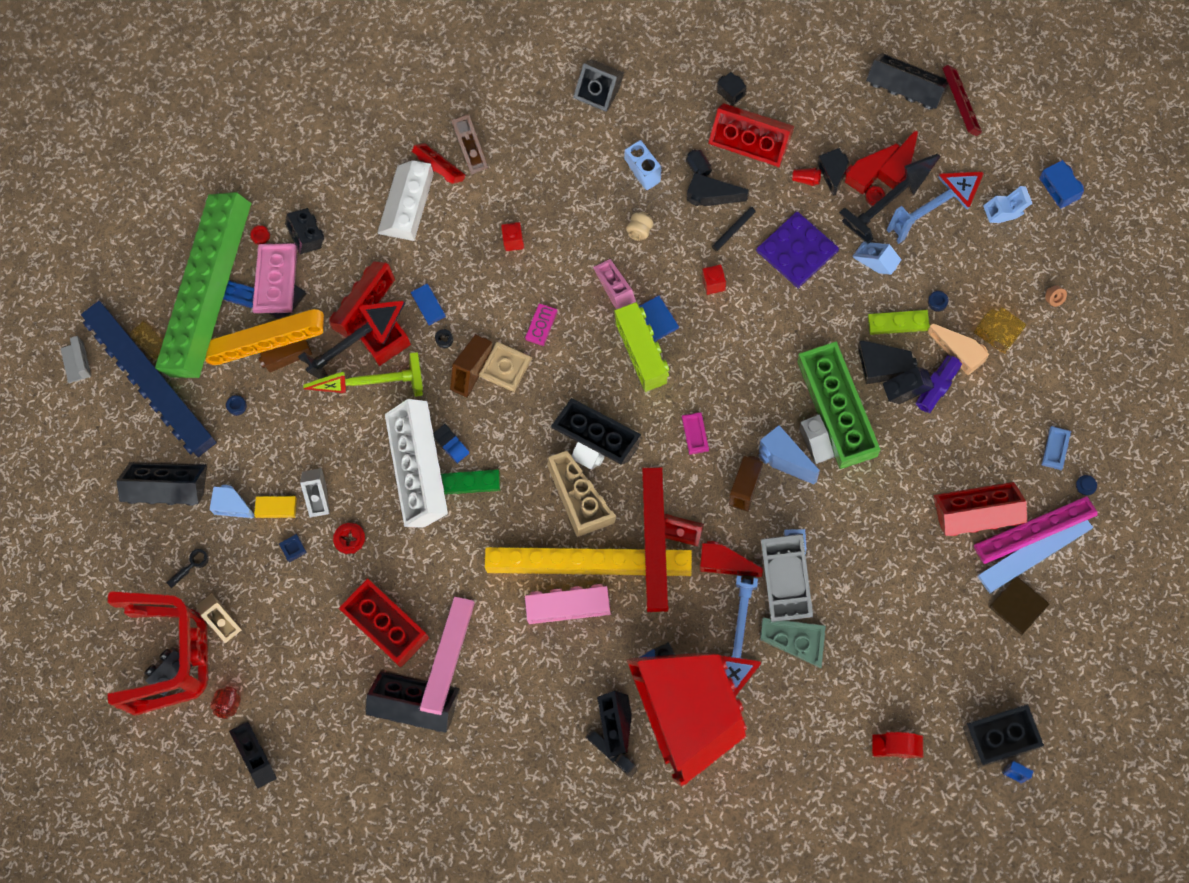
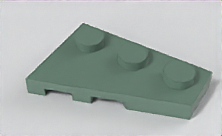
[760,618,826,668]

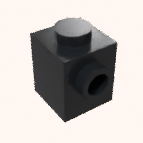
[717,72,747,106]

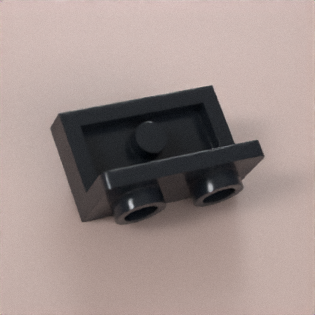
[144,647,193,697]

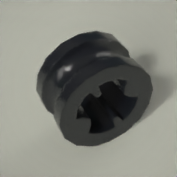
[435,329,453,349]

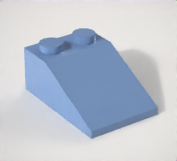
[759,426,820,484]

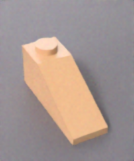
[928,324,989,375]

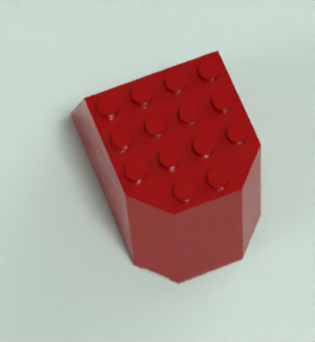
[626,652,747,786]

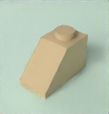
[196,594,241,643]

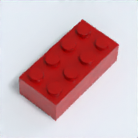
[338,578,429,668]

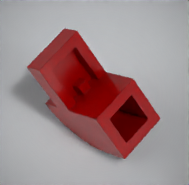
[872,732,923,758]

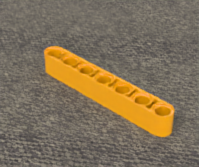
[205,309,324,365]

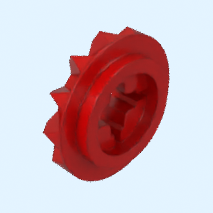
[333,523,366,555]

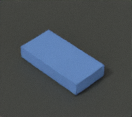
[1041,426,1071,470]

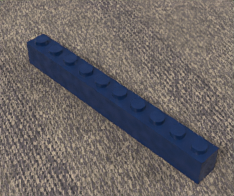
[80,301,217,457]

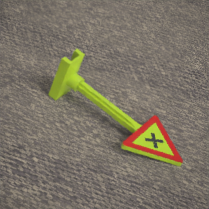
[303,352,423,397]

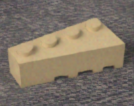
[547,451,616,537]

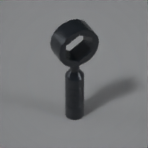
[166,549,209,588]

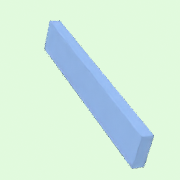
[978,520,1093,594]

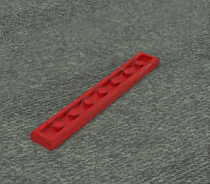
[642,467,668,612]

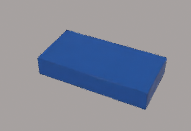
[411,284,446,326]
[1003,761,1034,783]

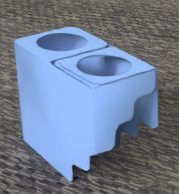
[624,140,661,190]

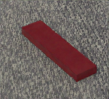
[942,65,982,136]

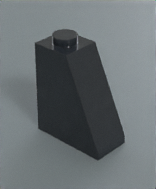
[858,340,918,385]

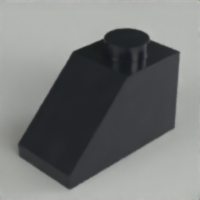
[817,148,849,196]

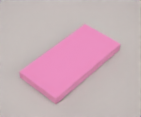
[252,243,297,313]

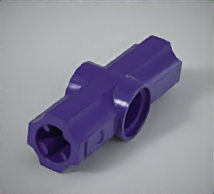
[915,355,962,413]

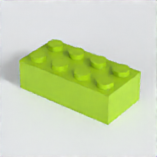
[614,302,669,392]

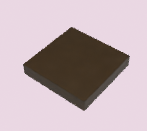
[989,576,1050,635]

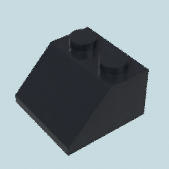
[573,59,624,112]

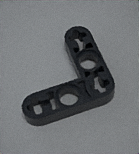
[585,729,638,778]

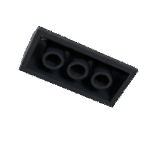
[866,53,949,110]
[551,398,641,465]
[116,462,207,506]
[365,671,460,733]

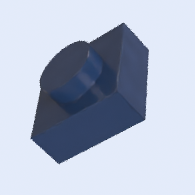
[279,534,307,563]

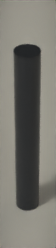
[712,207,756,252]

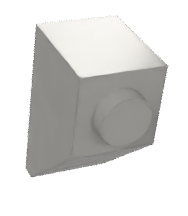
[799,415,834,464]
[300,468,330,517]

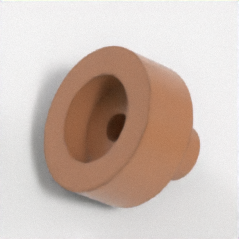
[1045,285,1067,307]

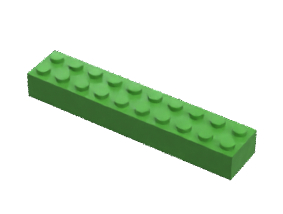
[155,192,251,378]

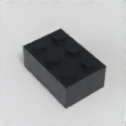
[963,704,1044,768]

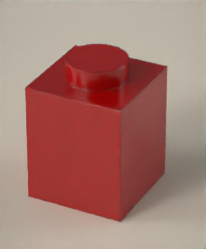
[501,222,525,251]
[702,264,726,295]

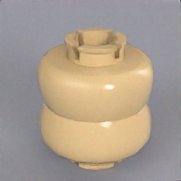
[626,211,654,241]

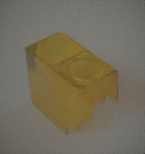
[974,307,1026,354]

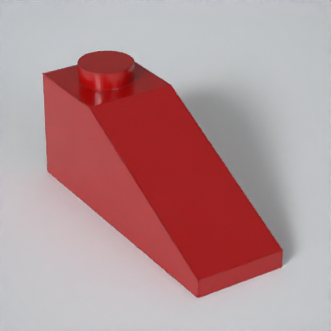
[878,130,918,189]
[845,144,899,195]
[700,541,763,577]

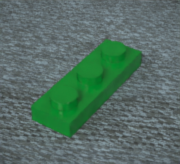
[441,470,500,495]

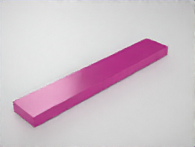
[974,496,1098,564]

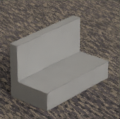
[60,336,91,383]

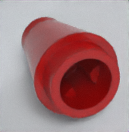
[792,167,821,187]

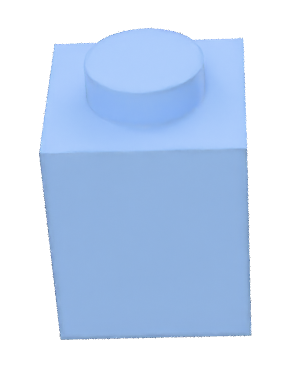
[852,242,901,275]
[210,485,254,518]

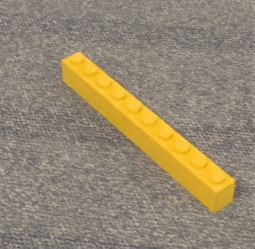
[485,547,692,576]

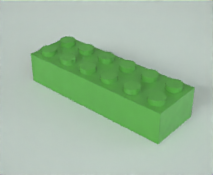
[797,341,881,469]

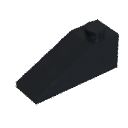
[687,173,749,206]
[597,690,632,759]
[229,721,277,789]

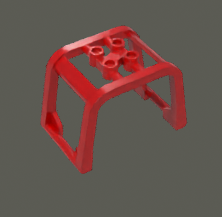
[108,591,208,716]

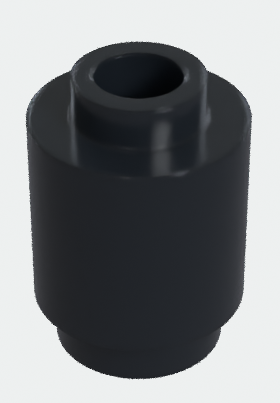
[686,149,712,177]

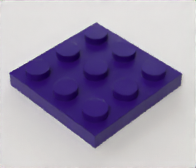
[756,211,839,289]

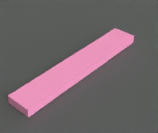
[420,597,475,715]

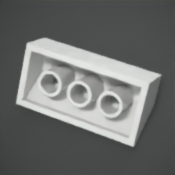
[377,160,434,241]

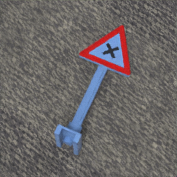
[887,172,984,244]
[719,576,761,697]

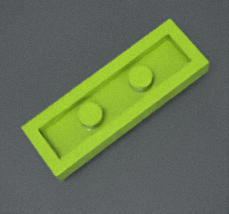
[868,310,930,335]

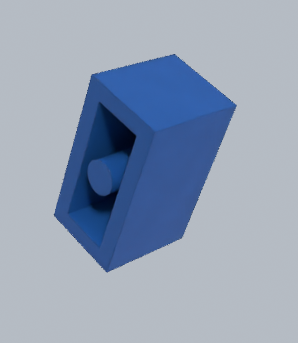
[1039,160,1084,209]

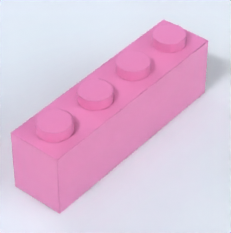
[525,584,611,624]

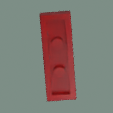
[411,143,466,184]

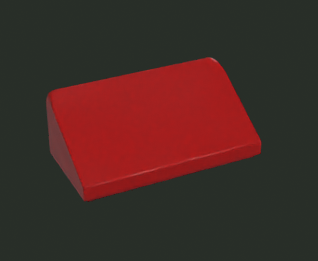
[664,514,704,547]

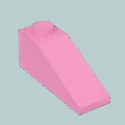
[593,259,636,310]

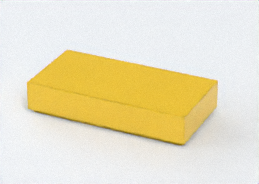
[254,496,297,518]

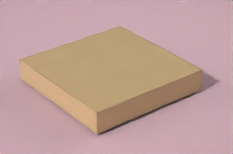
[479,342,532,392]

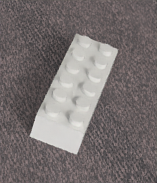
[385,399,448,528]

